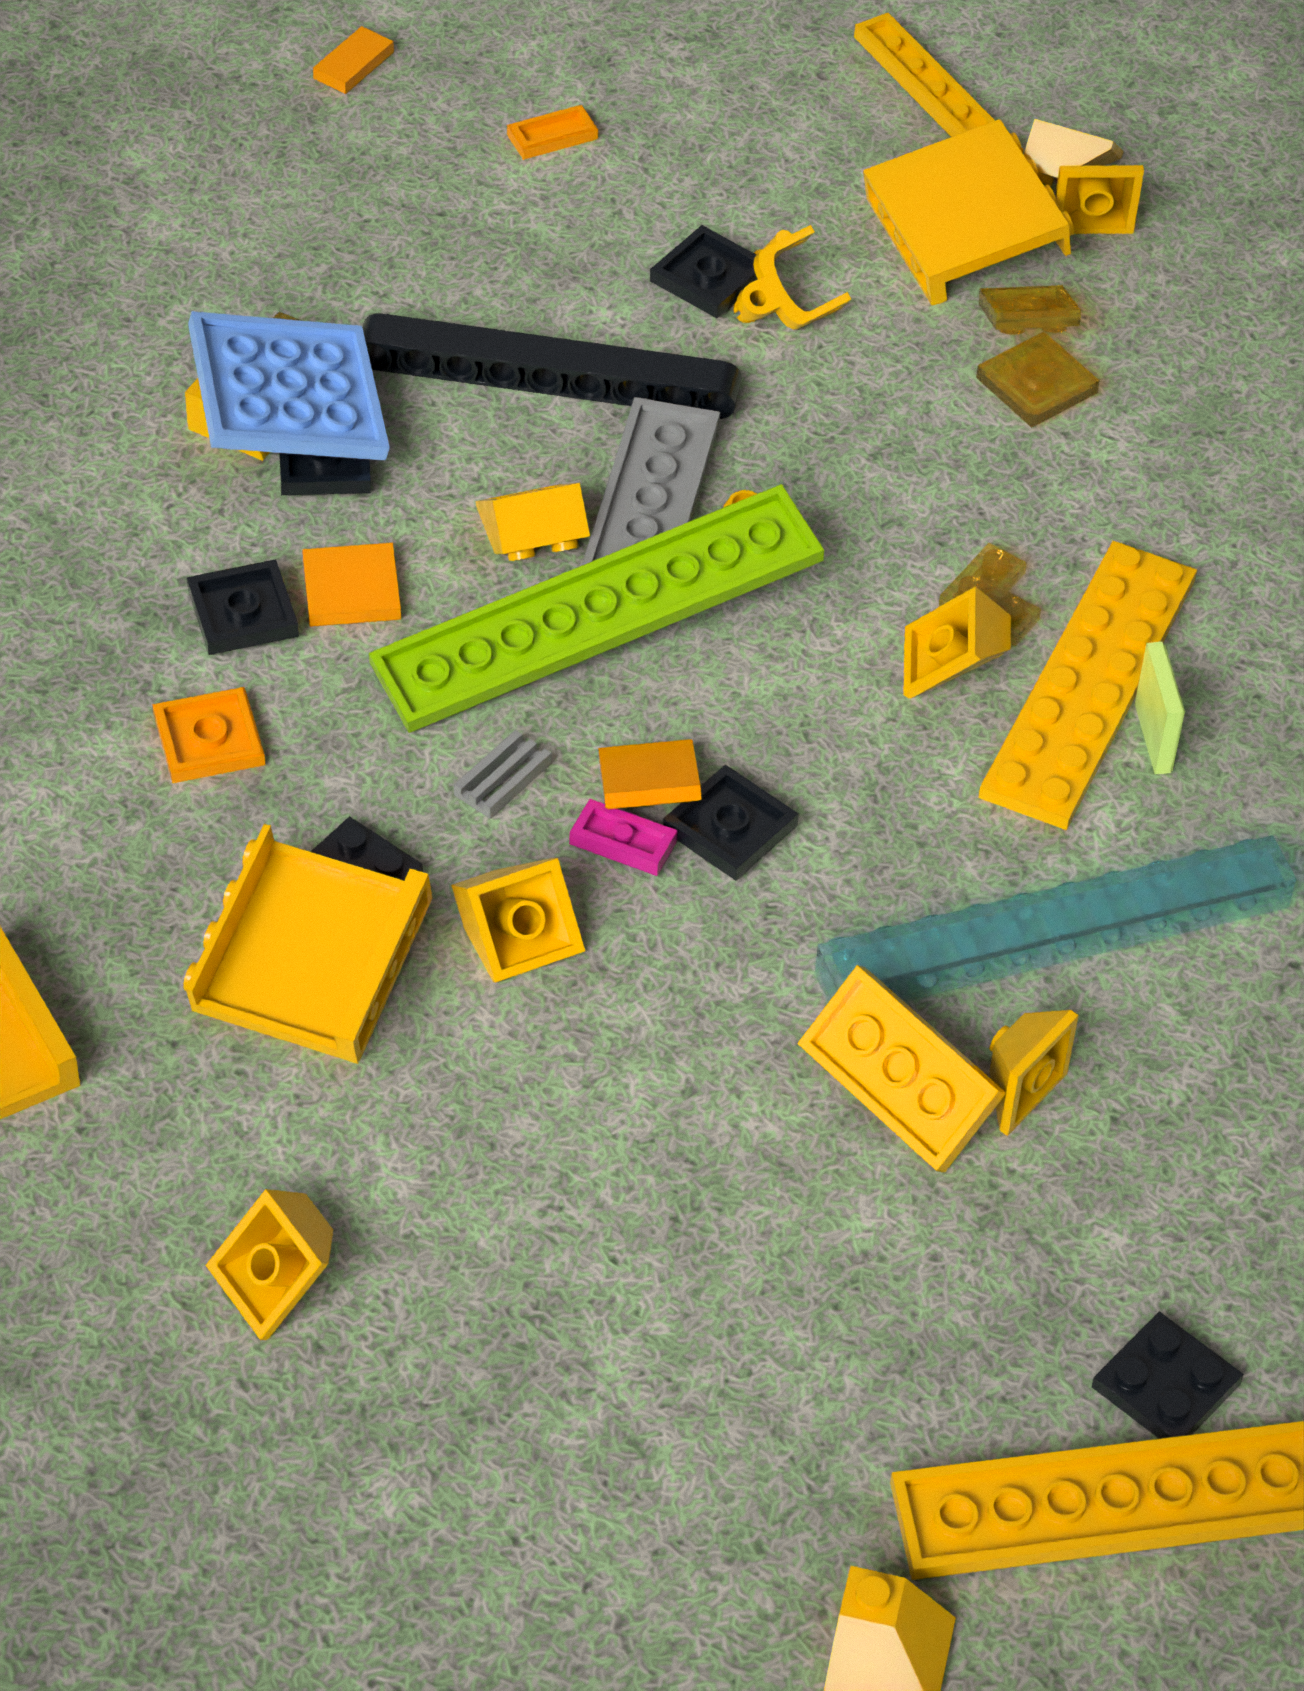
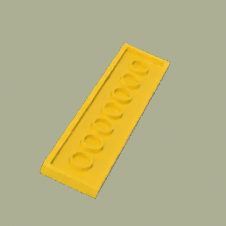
[978,541,1197,830]
[890,1421,1304,1580]

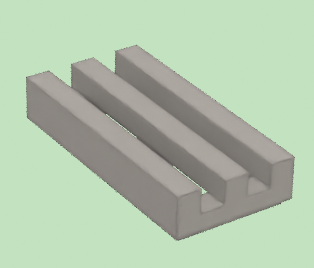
[454,730,552,819]

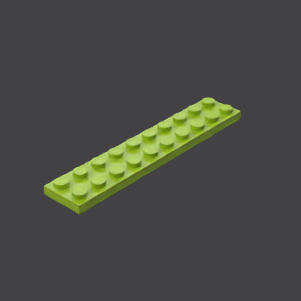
[369,484,824,733]

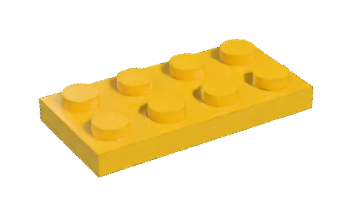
[797,965,1006,1172]

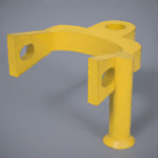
[733,225,851,329]

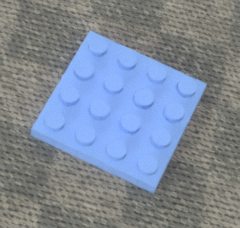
[188,311,390,461]

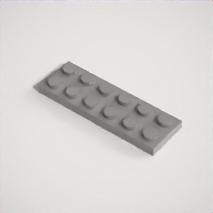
[581,397,720,566]

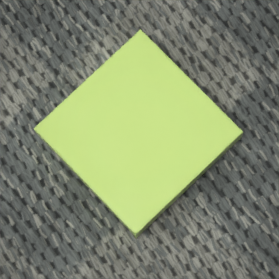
[1135,642,1185,774]

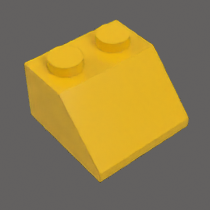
[475,483,590,561]

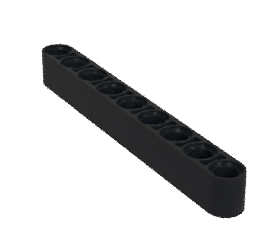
[362,313,742,419]

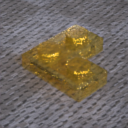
[939,543,1041,647]

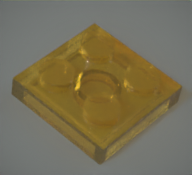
[979,285,1081,335]
[976,331,1100,428]

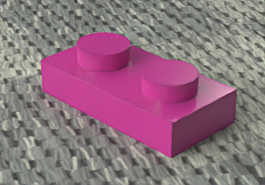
[569,799,677,876]

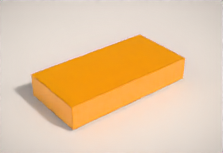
[313,26,394,94]
[507,105,598,160]

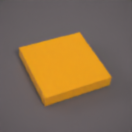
[302,542,401,627]
[152,687,266,783]
[598,739,701,809]

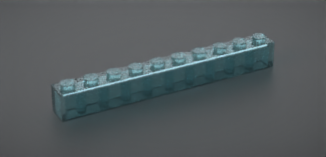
[815,835,1297,1003]

